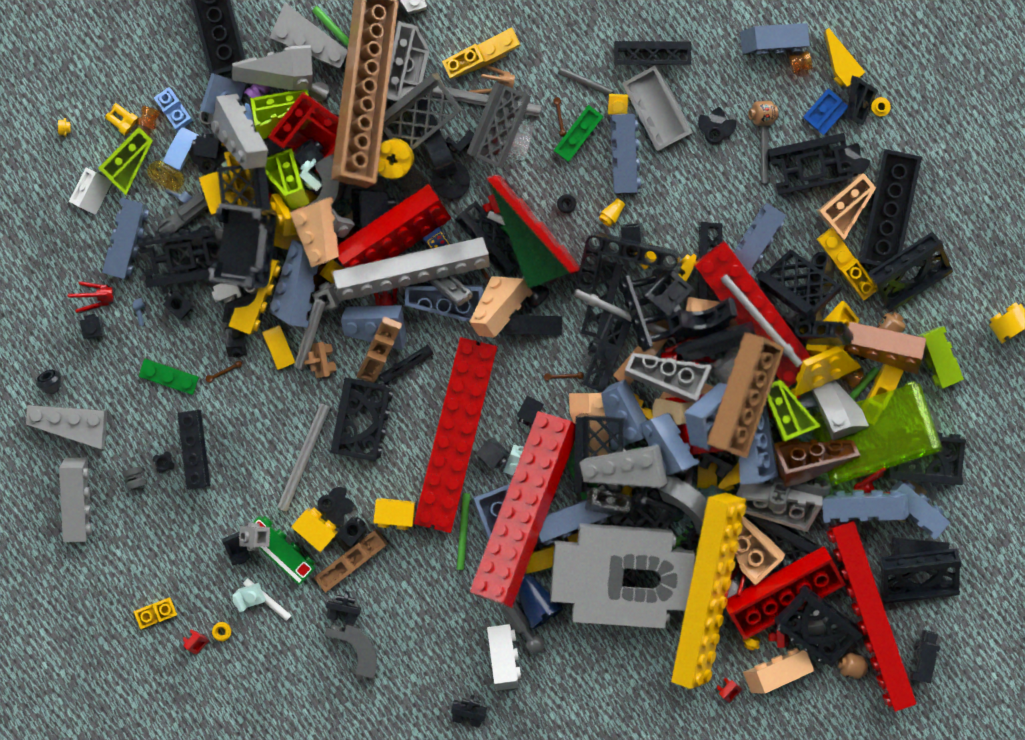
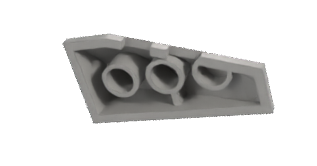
[232,45,313,90]
[811,380,869,440]

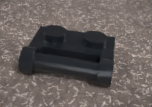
[641,269,693,317]

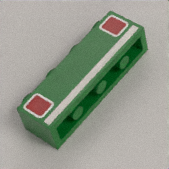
[253,515,316,585]

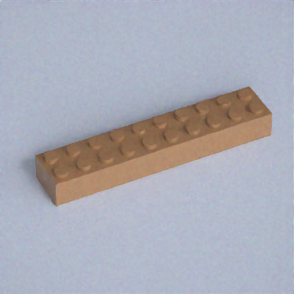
[331,0,399,188]

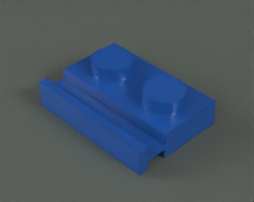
[802,88,848,136]

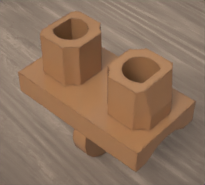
[304,342,336,378]

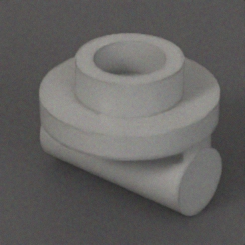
[309,82,329,101]

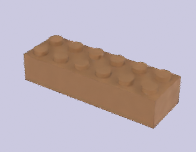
[707,333,784,458]

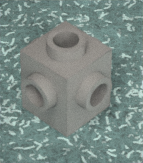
[312,282,343,311]
[239,523,270,550]

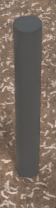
[558,67,613,96]
[760,126,769,184]

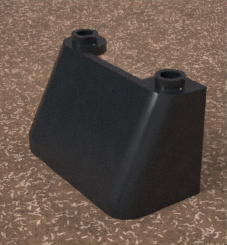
[209,203,277,288]

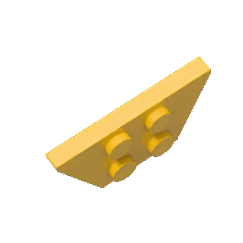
[791,346,861,397]

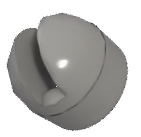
[199,111,214,125]

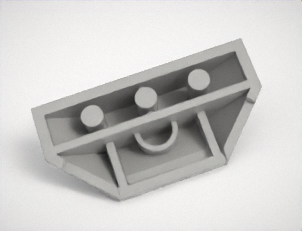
[387,21,429,101]

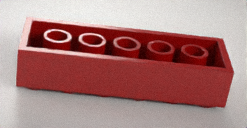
[337,184,452,268]
[725,546,846,640]

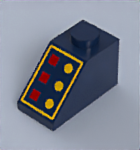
[423,227,450,249]

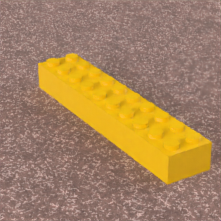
[671,493,746,689]

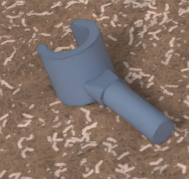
[165,187,193,204]
[133,298,145,326]

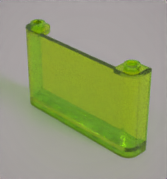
[813,381,943,486]

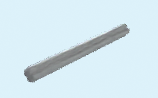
[428,86,541,117]
[278,404,330,511]

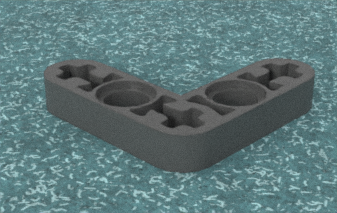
[768,470,831,512]

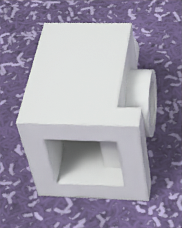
[212,283,243,303]

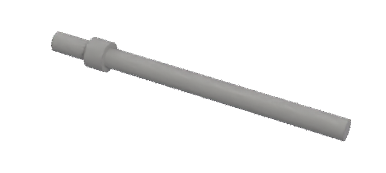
[721,274,802,367]
[574,289,676,342]

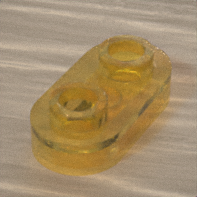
[147,160,185,191]

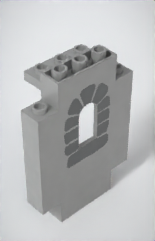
[550,523,696,628]

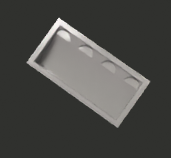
[622,65,693,151]

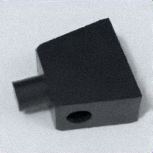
[351,189,397,228]

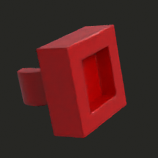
[482,194,500,214]
[183,629,209,655]
[768,630,789,648]
[716,678,742,703]

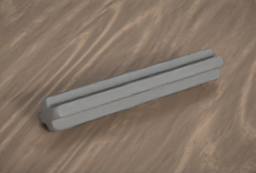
[294,299,325,370]

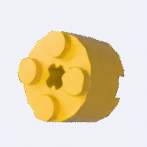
[378,138,414,179]
[989,302,1025,344]

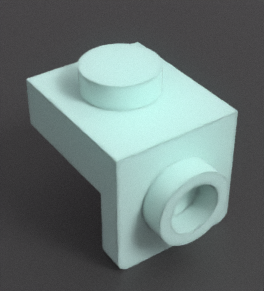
[299,159,322,191]
[503,445,524,476]

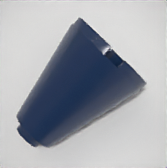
[518,574,564,629]

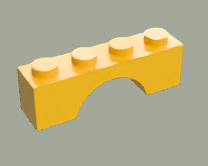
[229,259,281,334]

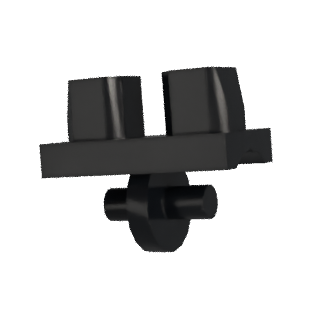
[699,451,735,478]
[326,591,362,624]
[451,694,487,728]

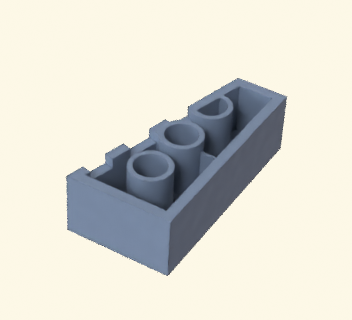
[610,113,641,194]
[102,198,150,280]
[733,203,786,275]
[268,240,318,328]
[405,284,483,322]
[739,401,778,484]
[471,484,509,541]
[822,490,909,523]
[536,494,612,545]

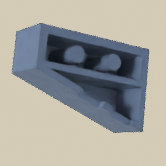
[740,23,810,55]
[640,413,700,476]

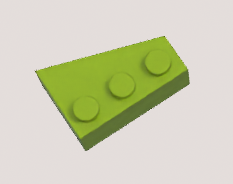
[250,89,309,140]
[98,127,153,195]
[266,148,310,210]
[918,326,964,389]
[766,380,820,441]

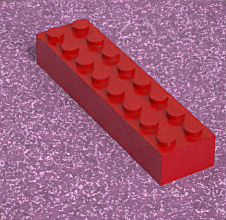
[693,241,811,388]

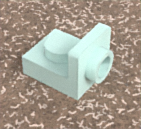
[232,583,266,612]

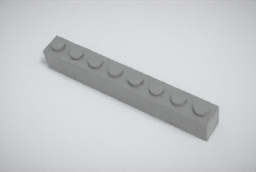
[332,237,490,301]

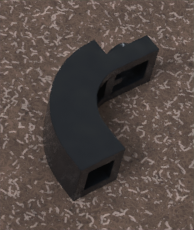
[667,297,738,337]

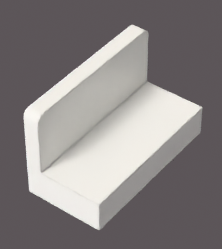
[69,167,112,214]

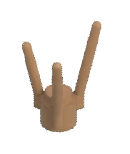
[470,65,515,94]

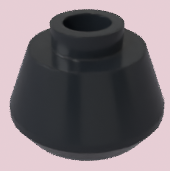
[526,284,550,308]
[36,369,61,394]

